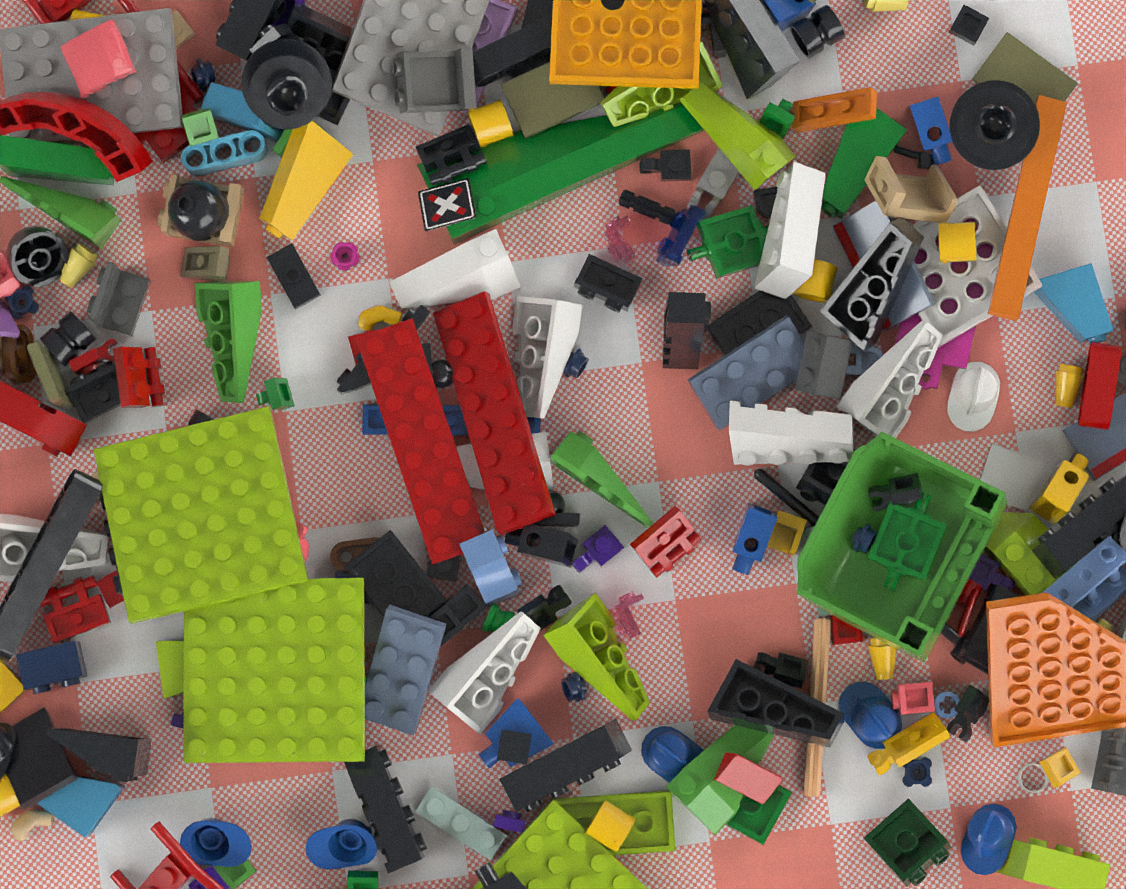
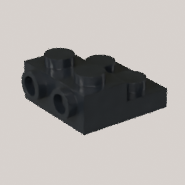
[796,448,856,505]

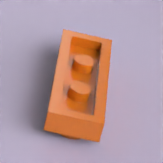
[792,87,877,133]

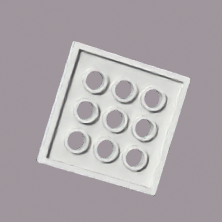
[912,185,1042,347]

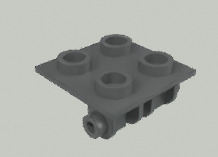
[1091,730,1126,796]

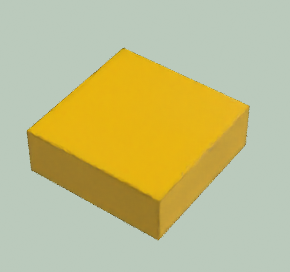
[1039,747,1081,788]

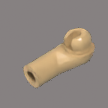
[11,810,54,841]

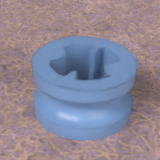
[934,691,960,718]

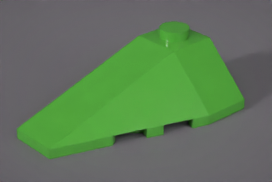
[0,176,121,250]
[195,281,262,403]

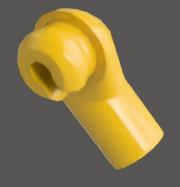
[358,305,403,331]

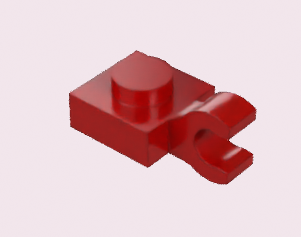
[68,339,118,376]

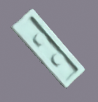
[415,786,507,861]

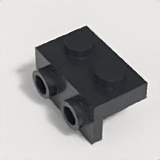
[574,254,643,313]
[65,361,121,423]

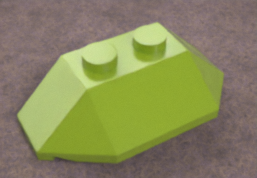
[984,512,1074,596]

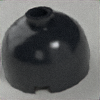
[168,180,229,241]
[6,226,68,287]

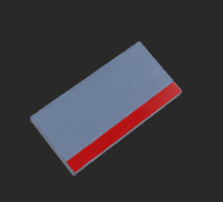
[833,201,935,331]
[1062,392,1126,481]

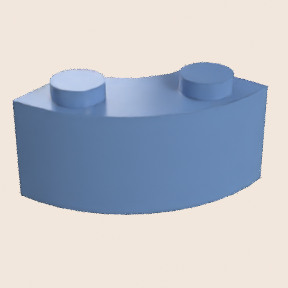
[459,529,522,608]

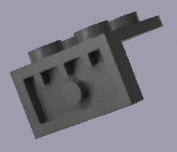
[87,261,151,337]

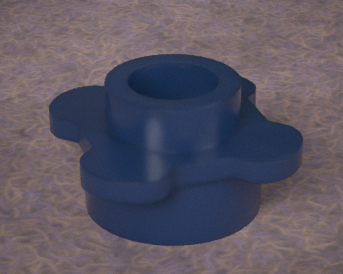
[191,58,215,91]
[5,286,39,319]
[563,348,589,379]
[851,523,877,553]
[561,671,587,702]
[902,757,932,787]

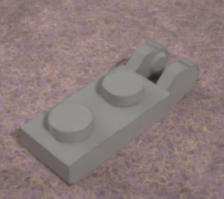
[687,148,739,219]

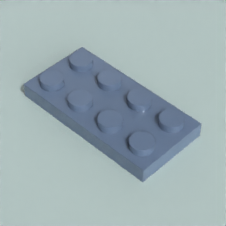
[687,316,805,431]
[365,605,446,736]

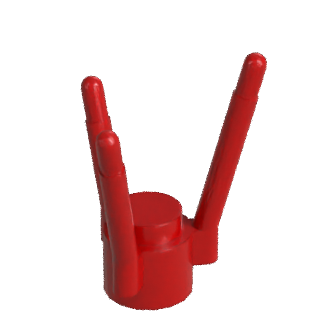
[956,579,983,637]

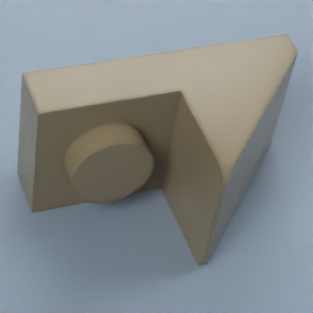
[180,246,230,282]

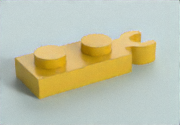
[867,712,950,775]

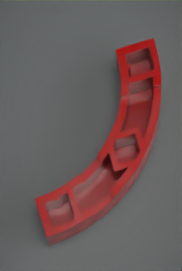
[0,92,153,182]
[0,381,87,457]

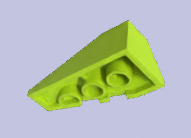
[600,40,723,127]
[680,82,797,190]
[543,593,650,721]

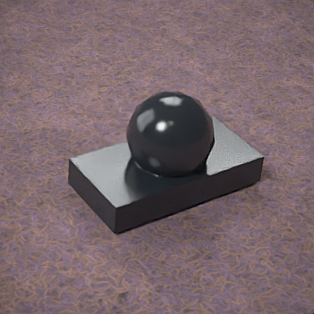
[421,343,453,389]
[532,490,580,527]

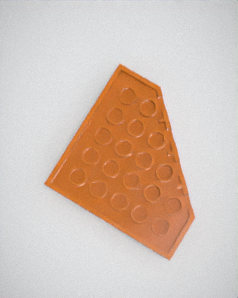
[986,592,1126,748]

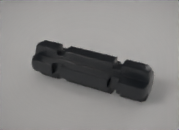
[619,190,675,225]

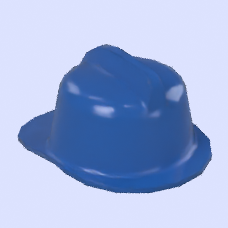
[839,682,902,749]
[641,726,704,783]
[961,804,1017,875]
[180,817,252,867]
[306,819,377,870]

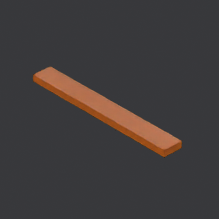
[987,95,1067,321]

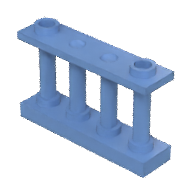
[1042,536,1126,621]

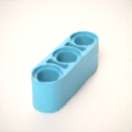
[181,130,268,176]

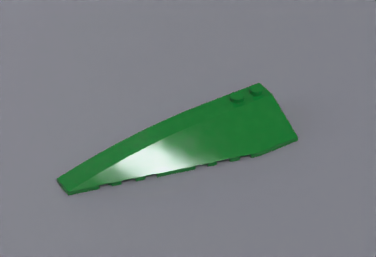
[417,102,704,244]

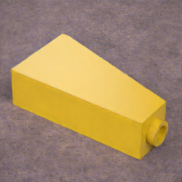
[259,121,353,240]

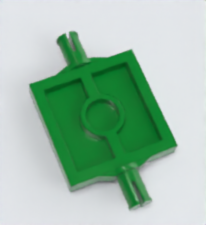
[687,205,769,279]
[868,492,947,591]

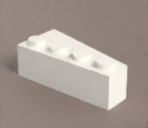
[754,162,826,299]
[729,401,853,466]

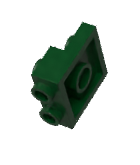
[864,798,952,887]

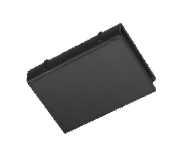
[959,584,1020,674]

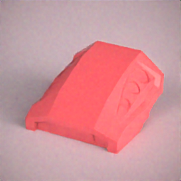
[61,19,136,99]

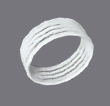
[1018,763,1049,793]

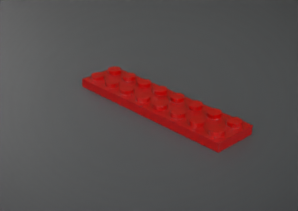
[433,291,556,535]
[356,319,485,565]

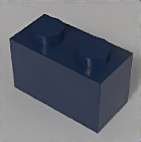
[16,641,87,694]

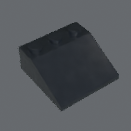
[285,1,353,126]
[46,728,152,782]

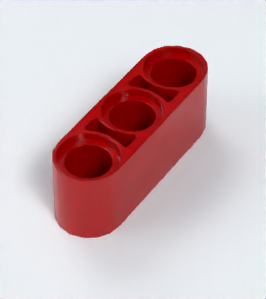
[1078,341,1122,431]

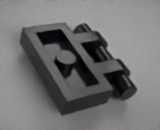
[415,124,487,186]

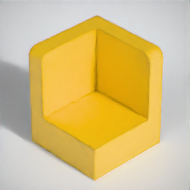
[767,510,807,556]

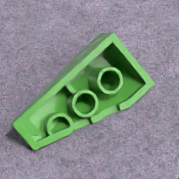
[551,431,653,528]
[666,725,774,835]

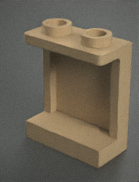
[864,156,957,223]
[158,173,245,248]

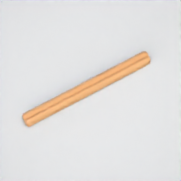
[804,618,831,797]

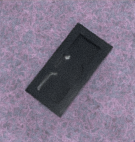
[266,243,321,310]

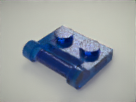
[656,205,706,267]

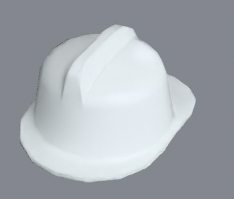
[947,362,1000,432]

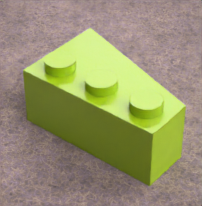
[996,837,1110,889]

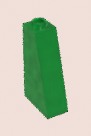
[821,107,907,219]
[0,135,114,186]

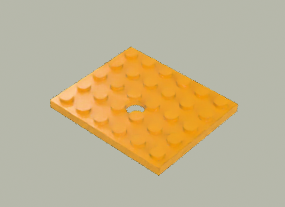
[549,0,702,89]

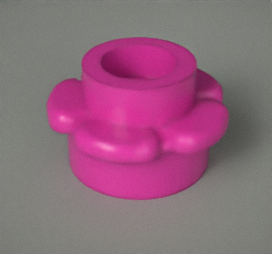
[330,242,360,271]

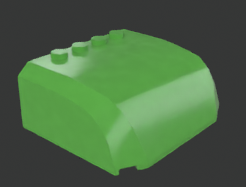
[797,432,1007,663]

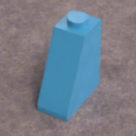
[201,82,285,142]
[1034,263,1114,344]
[37,775,125,838]

